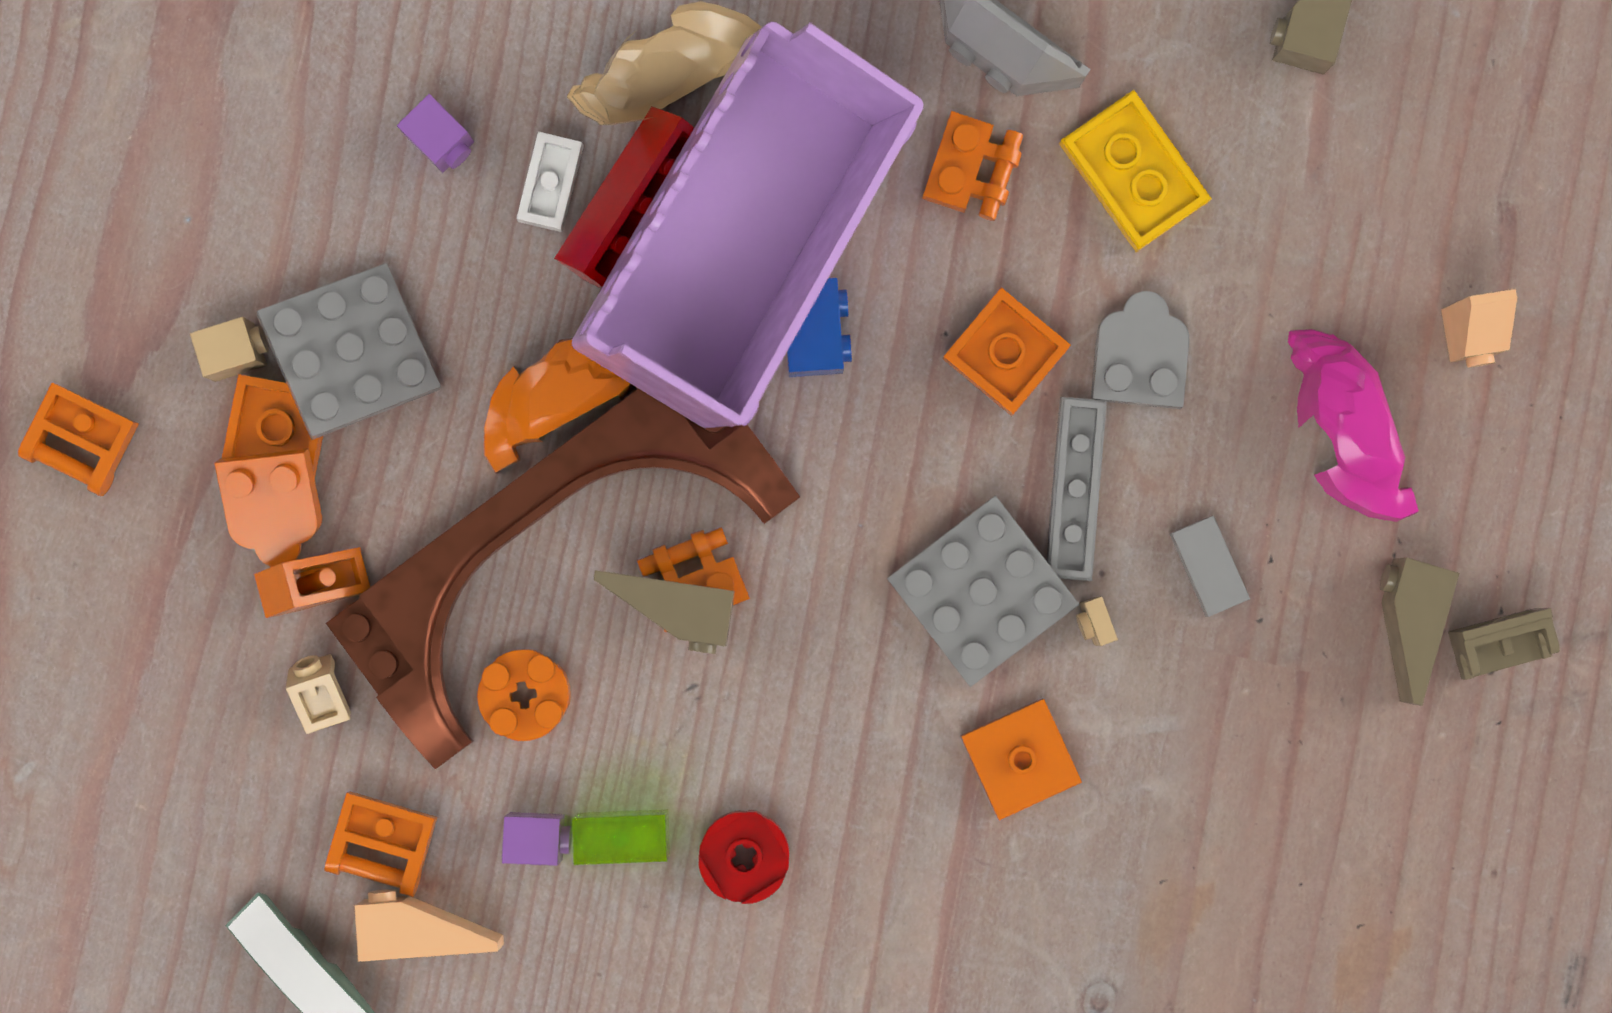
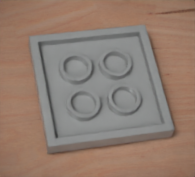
[257,263,441,440]
[887,495,1080,687]

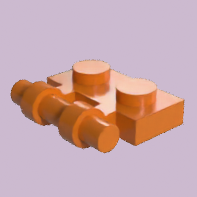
[922,111,1023,221]
[637,527,750,632]

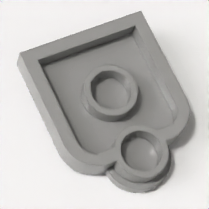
[1091,291,1189,409]

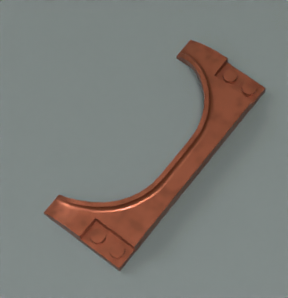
[326,388,800,769]

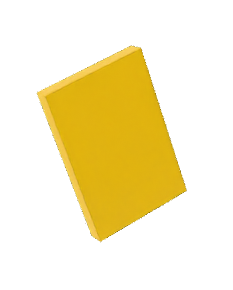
[1059,90,1212,252]

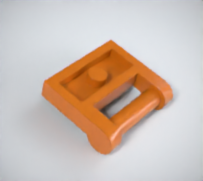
[18,383,139,497]
[324,791,438,897]

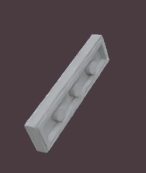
[1046,397,1107,581]

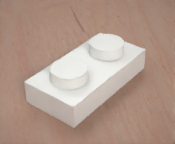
[516,131,584,232]

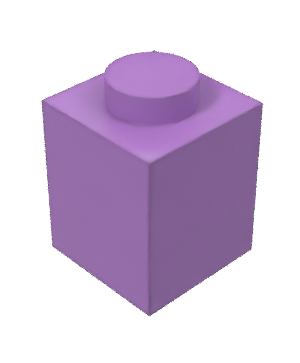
[397,94,474,173]
[502,812,572,866]

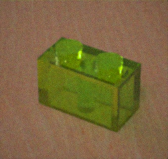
[572,809,670,865]

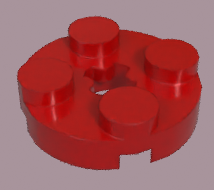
[698,810,790,904]

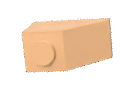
[1441,289,1517,368]

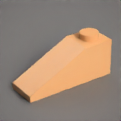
[355,889,504,962]

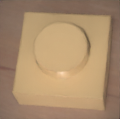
[1076,596,1118,646]

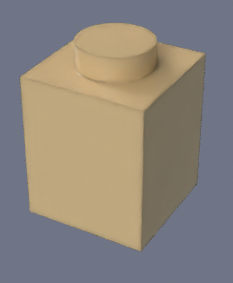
[190,317,269,382]

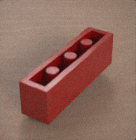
[554,106,694,289]

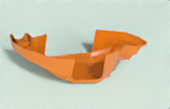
[484,338,634,474]

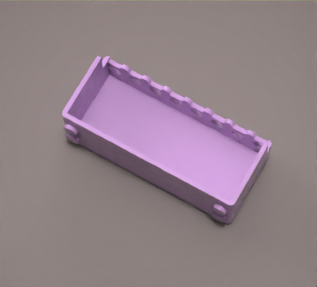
[572,22,923,428]

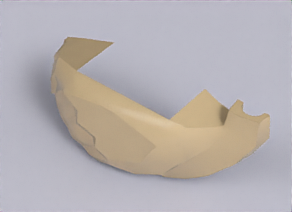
[567,1,762,126]

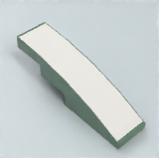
[225,893,375,1013]

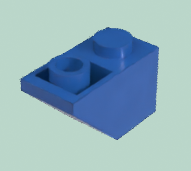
[787,278,852,377]

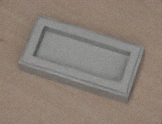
[1170,515,1250,617]

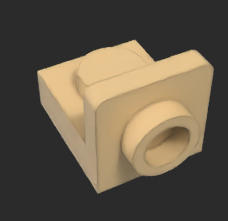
[286,654,351,734]

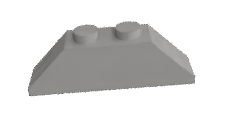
[939,0,1091,96]

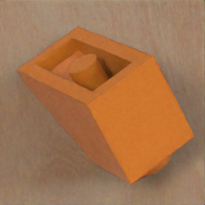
[254,547,370,618]

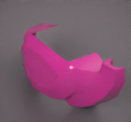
[1288,329,1419,522]

